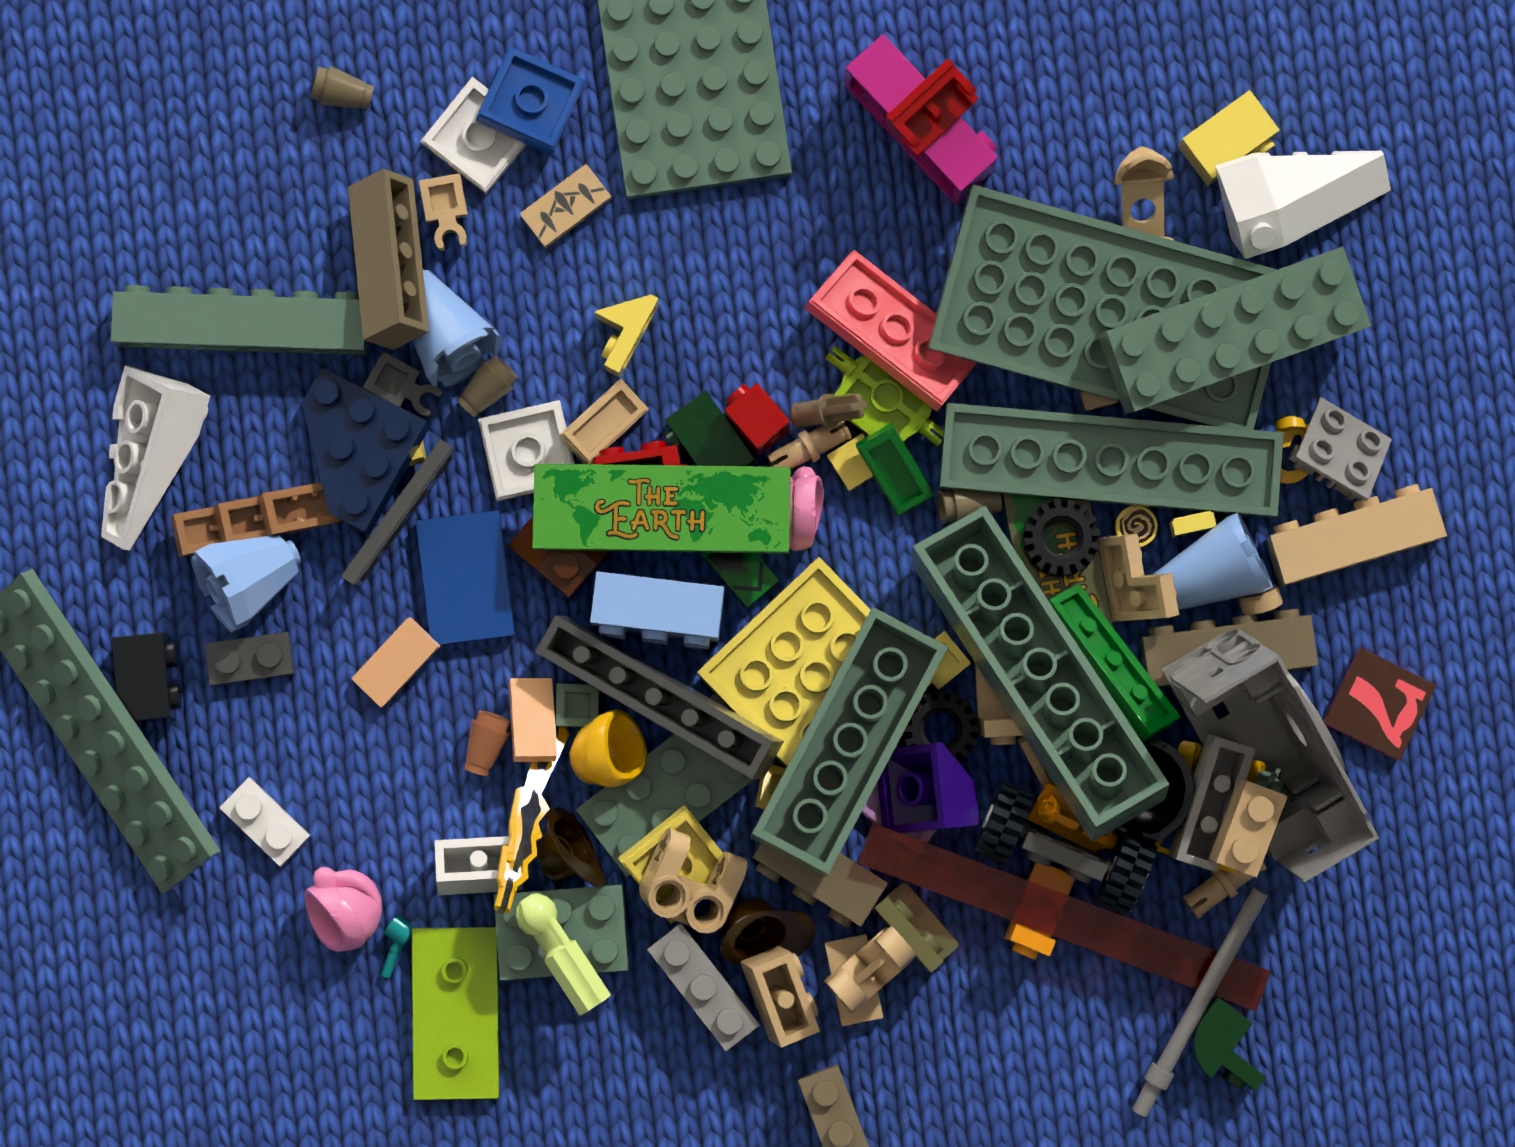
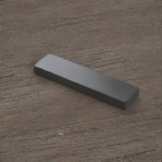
[341,439,456,588]

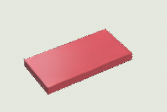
[804,250,977,412]

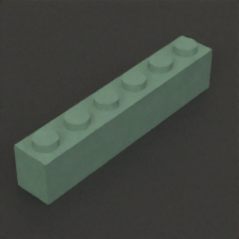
[111,285,369,356]

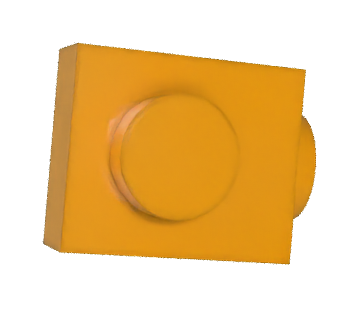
[1004,862,1075,960]

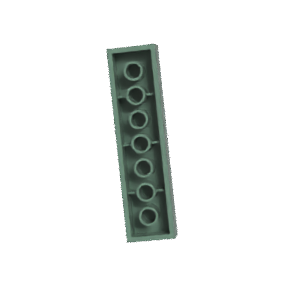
[911,506,1170,842]

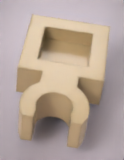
[419,173,468,251]

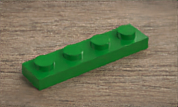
[1048,583,1181,742]

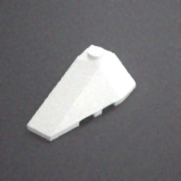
[1215,151,1391,259]
[101,365,210,550]

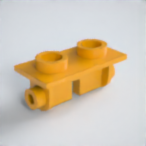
[1027,782,1117,853]

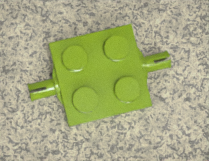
[825,346,944,447]

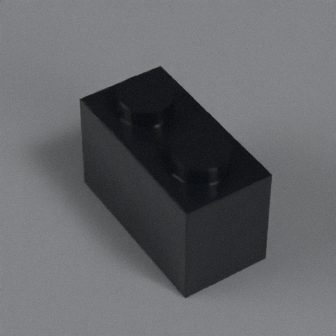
[112,632,182,723]

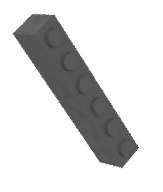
[535,615,784,779]

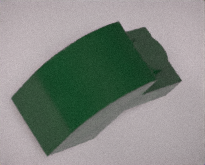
[1190,996,1266,1091]

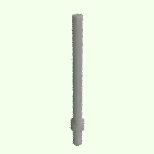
[1132,887,1268,1117]

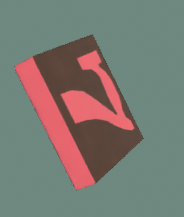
[1323,647,1437,761]

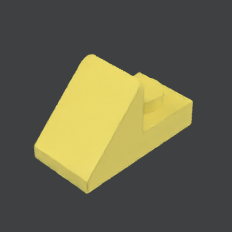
[594,295,659,378]

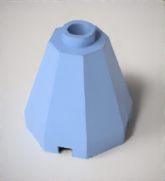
[191,535,301,633]

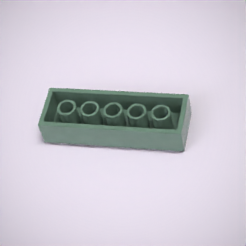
[1097,246,1371,414]
[750,606,948,878]

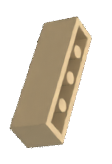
[1265,484,1447,588]

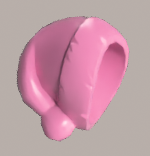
[789,466,824,551]
[304,867,382,952]

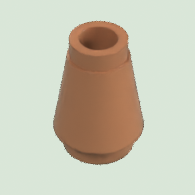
[464,710,511,776]

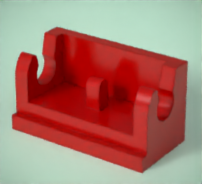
[884,58,979,158]

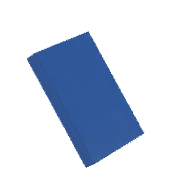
[416,510,516,646]

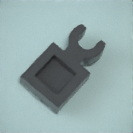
[363,351,442,418]

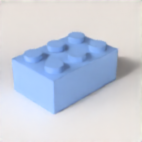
[590,571,725,650]

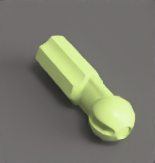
[515,893,611,1016]

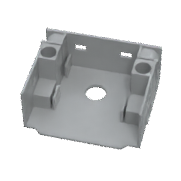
[1161,629,1379,883]

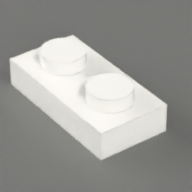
[219,777,311,867]

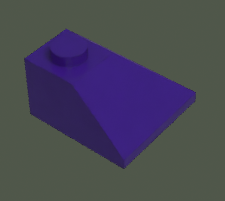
[877,742,980,835]

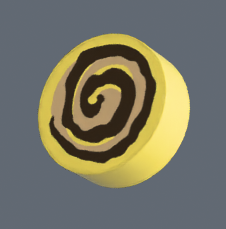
[1114,506,1158,548]

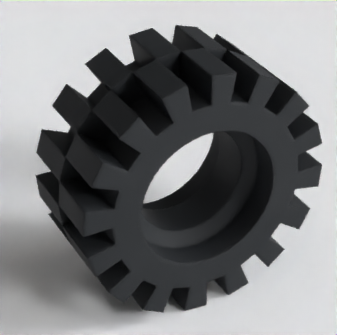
[1022,499,1101,577]
[902,691,979,763]

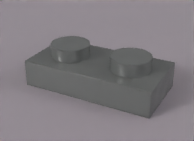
[204,632,295,686]

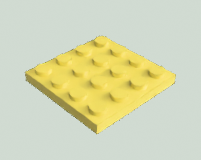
[697,557,936,768]

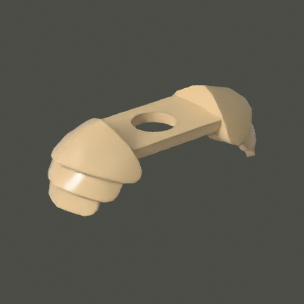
[1114,146,1174,240]

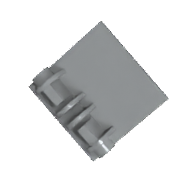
[1288,397,1392,501]

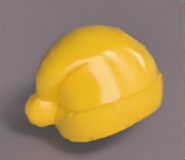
[569,709,647,788]

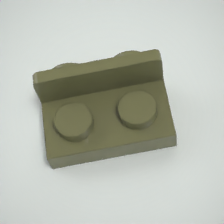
[872,882,959,973]

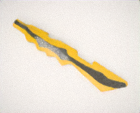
[494,709,570,913]

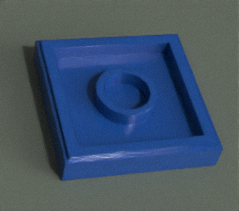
[476,46,586,155]

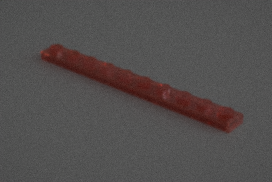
[857,823,1271,1011]

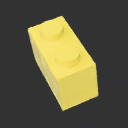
[1178,90,1280,186]

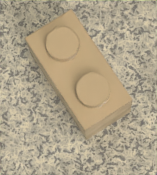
[1209,778,1288,878]

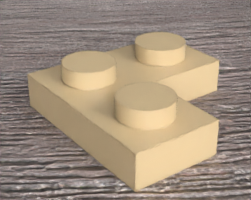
[1099,533,1179,622]

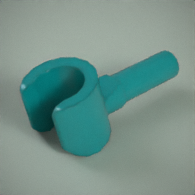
[380,916,413,978]

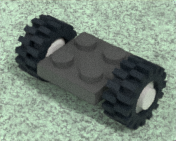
[974,781,1158,917]

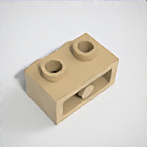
[740,946,820,1048]

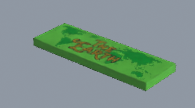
[532,464,791,554]

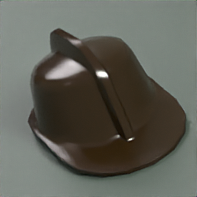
[536,807,605,887]
[721,898,816,964]

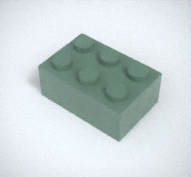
[494,885,630,980]

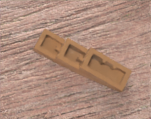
[170,482,343,558]

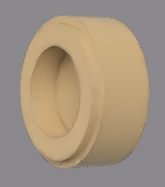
[1238,585,1283,615]

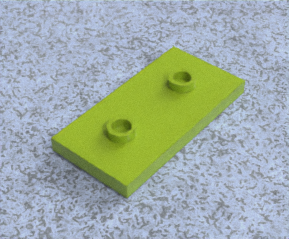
[412,927,500,1100]

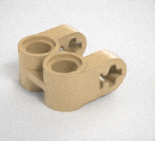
[639,828,747,934]
[823,925,916,1014]

